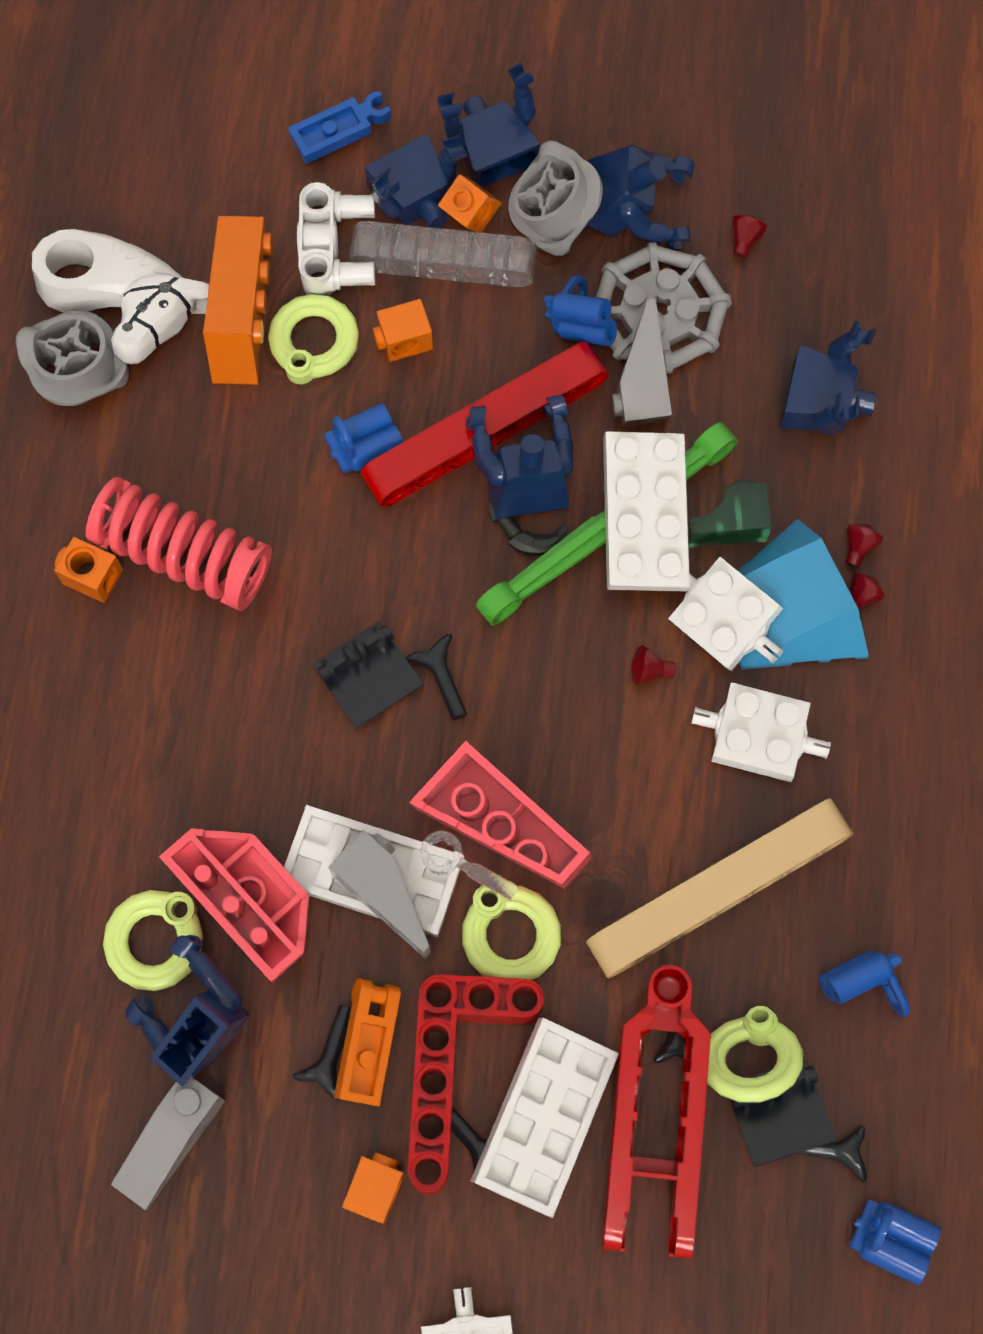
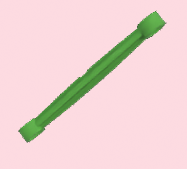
[476,422,738,626]

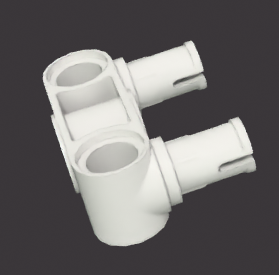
[297,182,375,296]

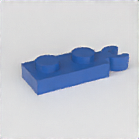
[288,91,392,164]

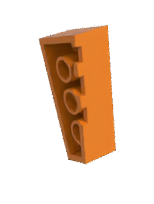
[203,216,273,385]

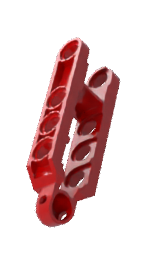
[602,965,711,1259]

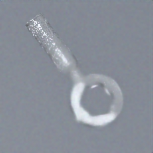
[420,831,518,900]

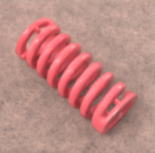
[86,477,272,612]

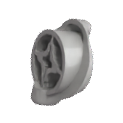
[508,141,603,256]
[16,310,129,406]

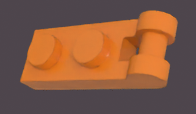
[334,978,401,1107]

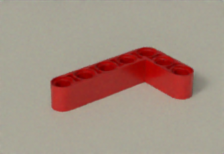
[408,975,544,1196]

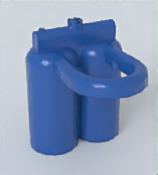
[544,275,617,346]
[323,402,404,473]
[818,950,910,1018]
[849,1199,941,1286]

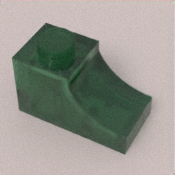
[688,480,772,548]

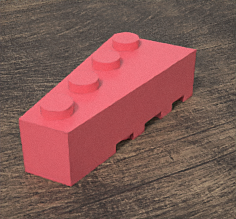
[409,741,593,889]

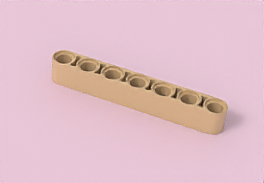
[586,798,854,979]

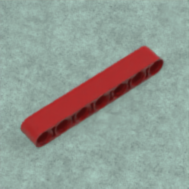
[360,342,609,508]

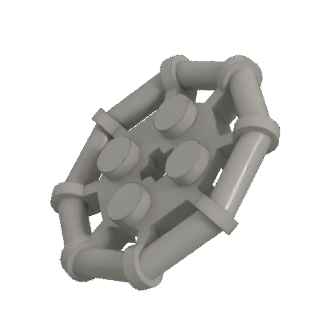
[596,242,732,374]

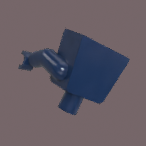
[437,63,540,188]
[365,134,468,230]
[586,145,694,251]
[780,320,877,436]
[465,395,573,519]
[126,935,250,1087]

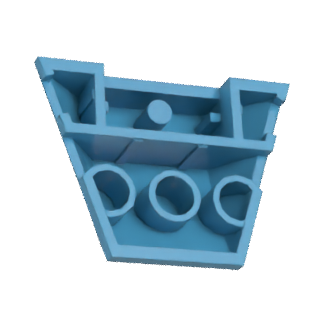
[738,519,869,670]

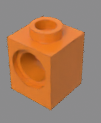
[438,174,502,234]
[372,299,433,362]
[54,537,123,603]
[342,1152,405,1225]

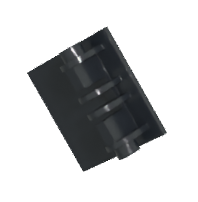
[312,621,424,730]
[730,1059,837,1167]

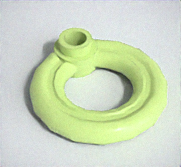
[268,294,359,384]
[462,884,561,980]
[103,890,203,991]
[707,1006,803,1103]

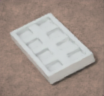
[603,432,690,591]
[284,805,464,937]
[471,1018,619,1218]

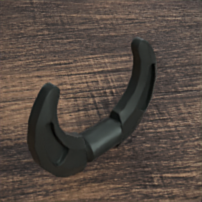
[489,500,568,555]

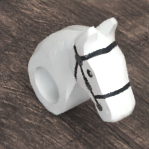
[32,229,209,364]

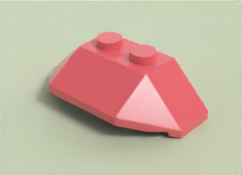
[159,828,310,983]

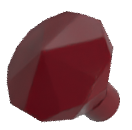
[732,215,767,257]
[845,524,884,568]
[849,571,885,610]
[631,645,676,685]

